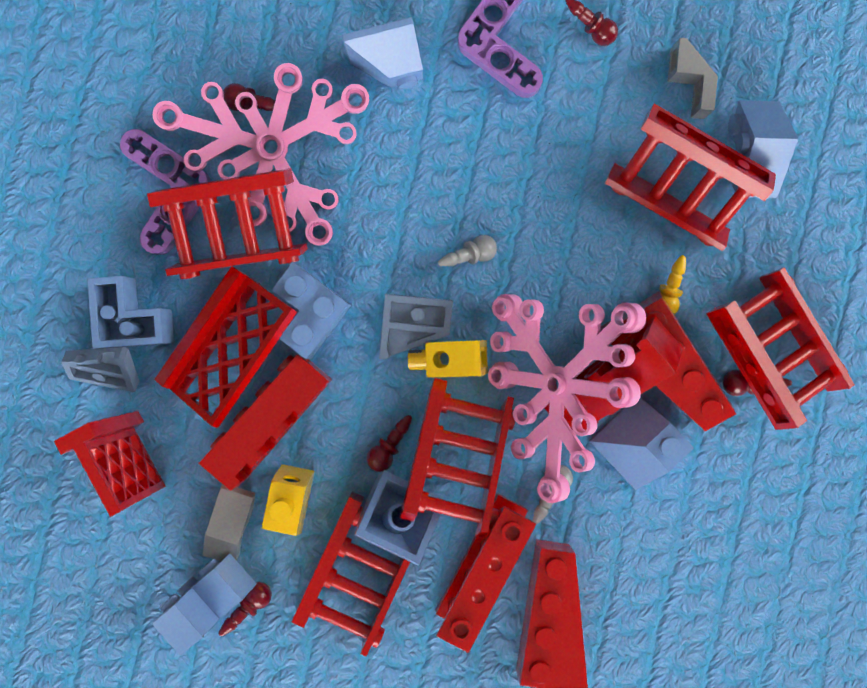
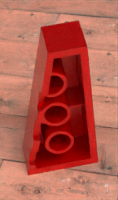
[601,291,736,431]
[544,316,683,431]
[198,354,332,491]
[516,539,588,688]

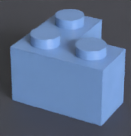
[728,100,798,198]
[272,262,352,359]
[87,276,175,349]
[152,553,257,656]

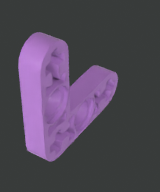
[458,0,543,98]
[120,129,211,255]

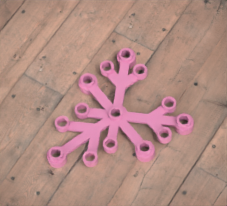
[152,63,369,246]
[488,294,646,503]

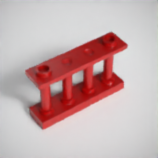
[605,103,776,252]
[147,168,308,279]
[706,267,855,430]
[400,378,516,538]
[292,491,410,657]
[436,493,536,653]

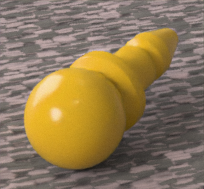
[659,255,686,315]

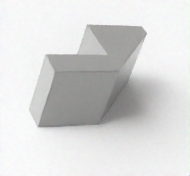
[668,38,718,119]
[202,484,255,561]

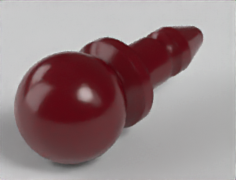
[565,0,618,46]
[223,83,276,111]
[722,370,792,396]
[367,415,412,472]
[218,582,272,637]

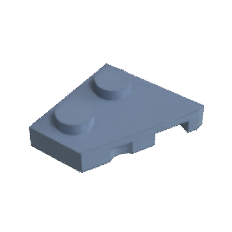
[379,293,453,360]
[61,347,139,392]

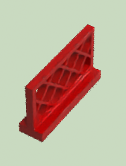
[154,266,297,428]
[54,411,166,517]

